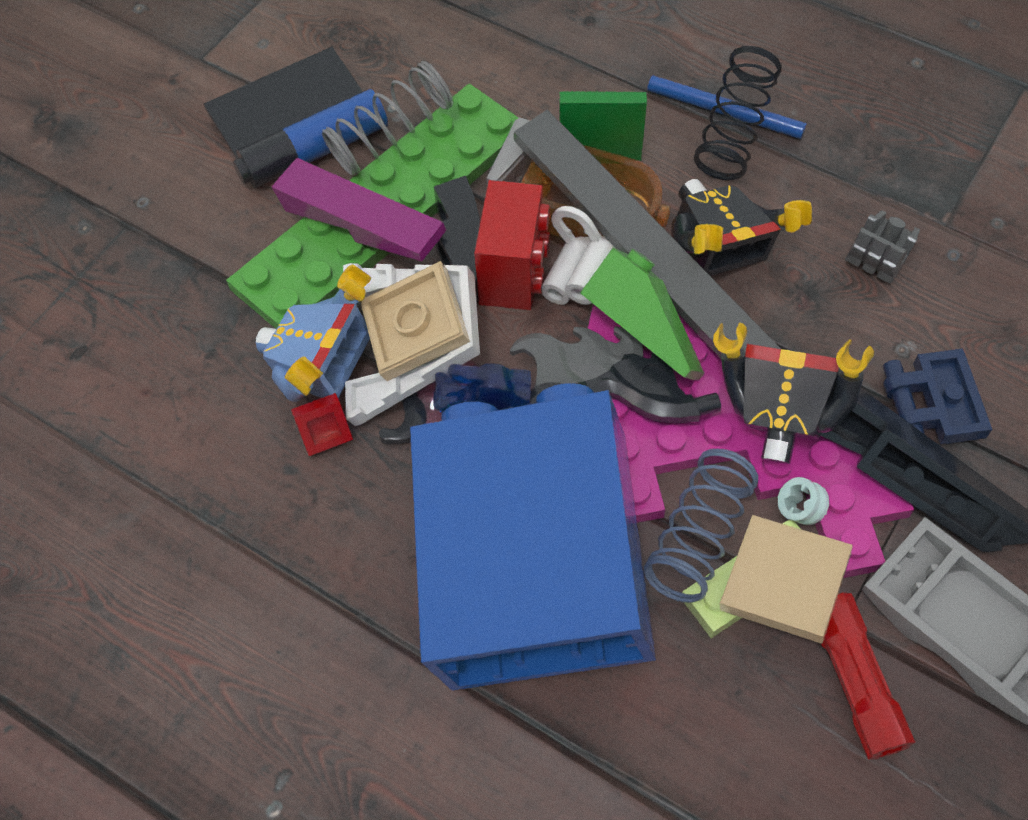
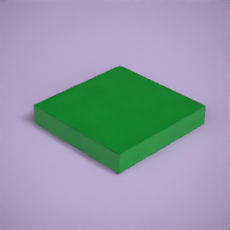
[559,91,647,161]

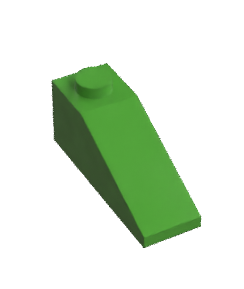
[580,248,704,381]

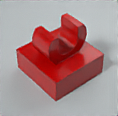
[291,393,353,456]

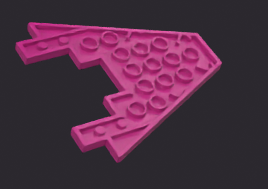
[588,304,914,578]

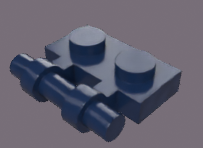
[883,348,993,445]

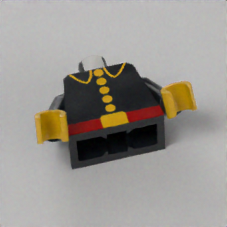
[671,179,812,276]
[713,323,874,464]

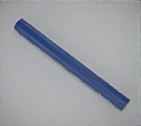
[647,75,807,139]

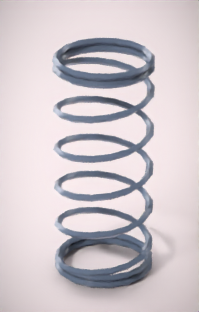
[644,449,758,603]

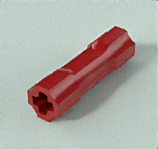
[821,592,916,760]

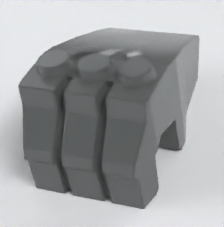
[845,210,920,283]

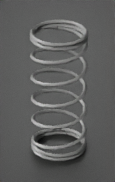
[322,61,453,175]

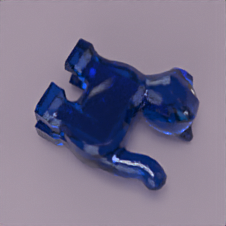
[433,363,532,414]

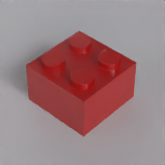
[474,180,550,310]

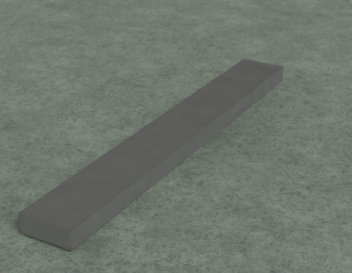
[514,109,781,358]

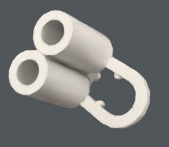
[542,206,616,305]

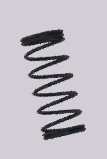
[694,46,782,180]

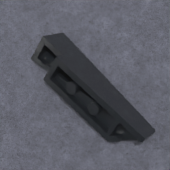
[821,388,1028,552]

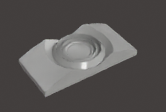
[862,517,1028,725]

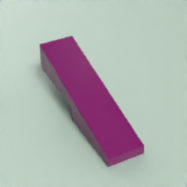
[272,158,446,261]

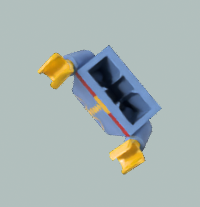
[256,264,372,402]

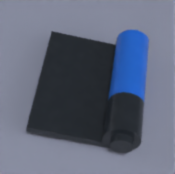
[204,46,388,188]

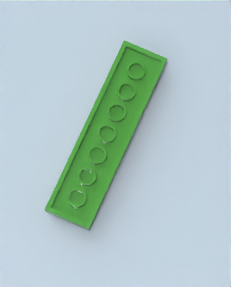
[226,83,518,329]

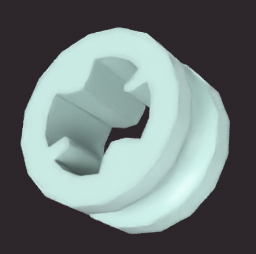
[778,477,829,526]

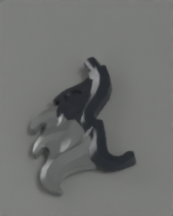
[510,326,721,423]

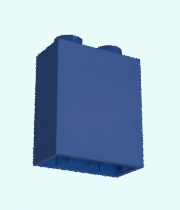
[410,383,656,691]

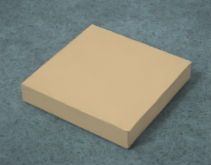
[360,261,470,381]
[720,515,853,644]

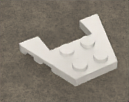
[343,263,480,426]

